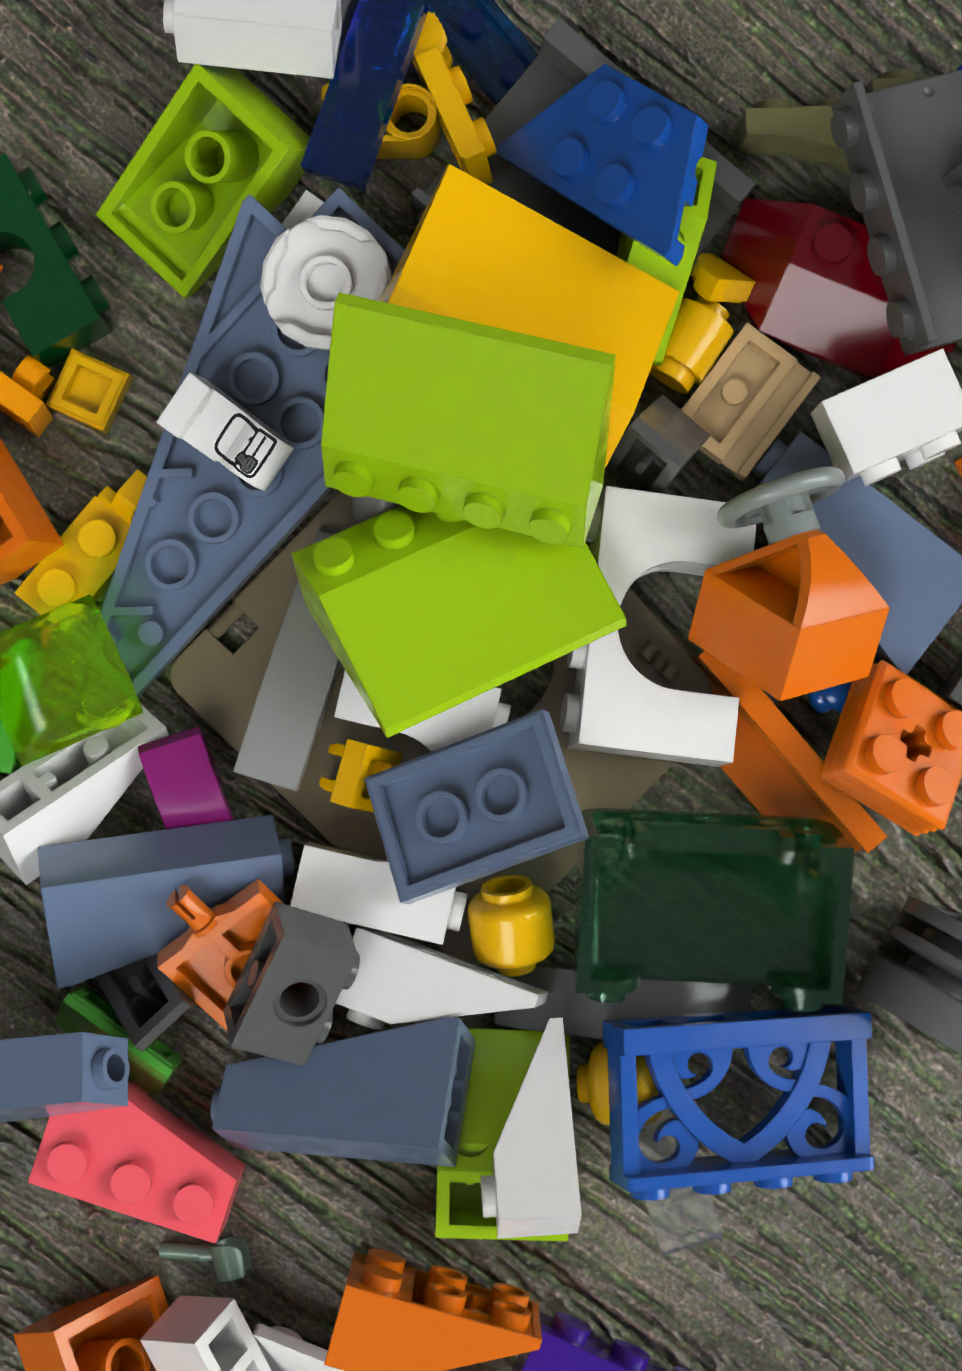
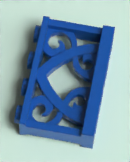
[603,1004,874,1200]

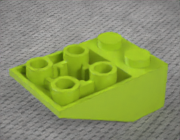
[435,1028,570,1241]

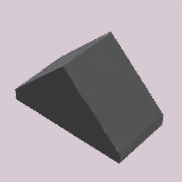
[605,394,711,494]
[95,954,195,1051]

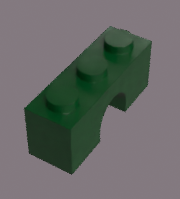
[0,153,112,368]

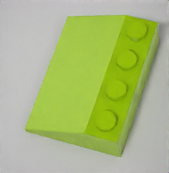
[321,292,616,548]
[291,505,627,738]

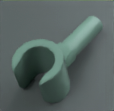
[159,1235,252,1282]

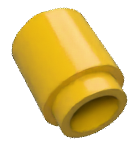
[649,295,734,394]

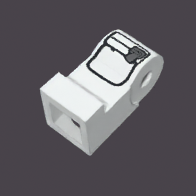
[156,372,295,492]

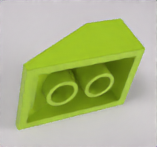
[96,64,321,298]

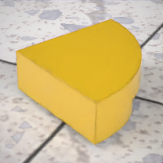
[691,253,756,303]

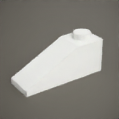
[0,698,169,885]
[336,927,549,1030]
[480,1018,582,1239]
[140,1295,272,1371]

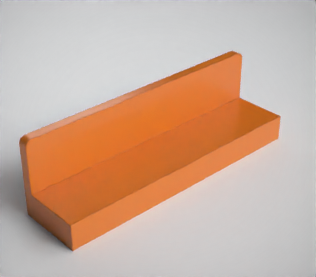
[693,650,888,881]

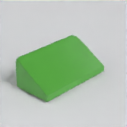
[55,985,183,1096]

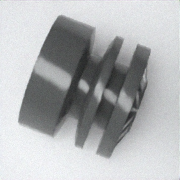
[854,896,962,1055]

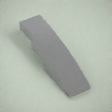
[233,530,343,791]

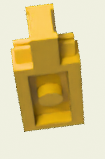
[14,469,147,634]

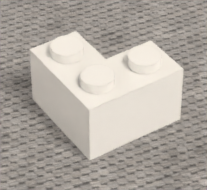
[810,348,962,486]

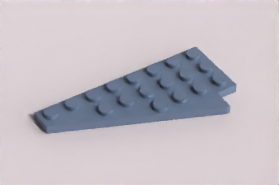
[85,187,405,701]

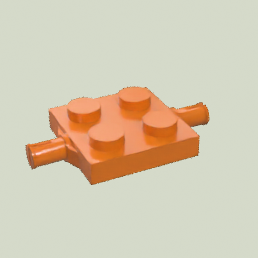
[157,879,305,1032]

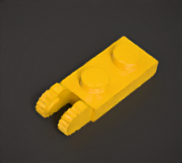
[402,8,497,184]

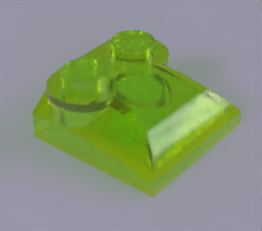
[0,594,143,766]

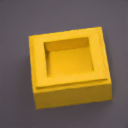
[46,348,133,434]

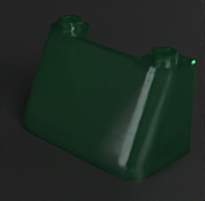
[574,808,855,1012]

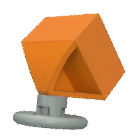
[688,466,890,701]

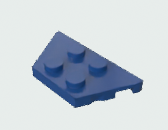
[496,64,709,267]

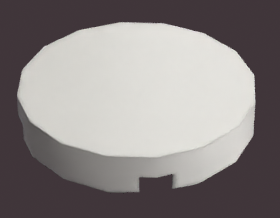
[260,215,393,351]

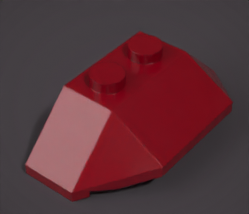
[720,198,956,380]

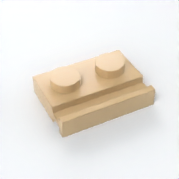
[682,322,821,481]

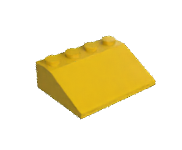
[380,164,680,468]

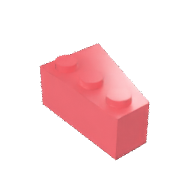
[28,1081,246,1244]

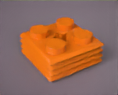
[820,660,962,836]

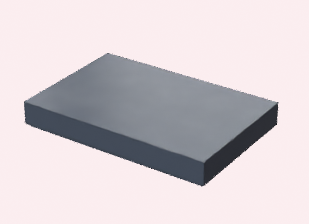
[364,709,589,904]

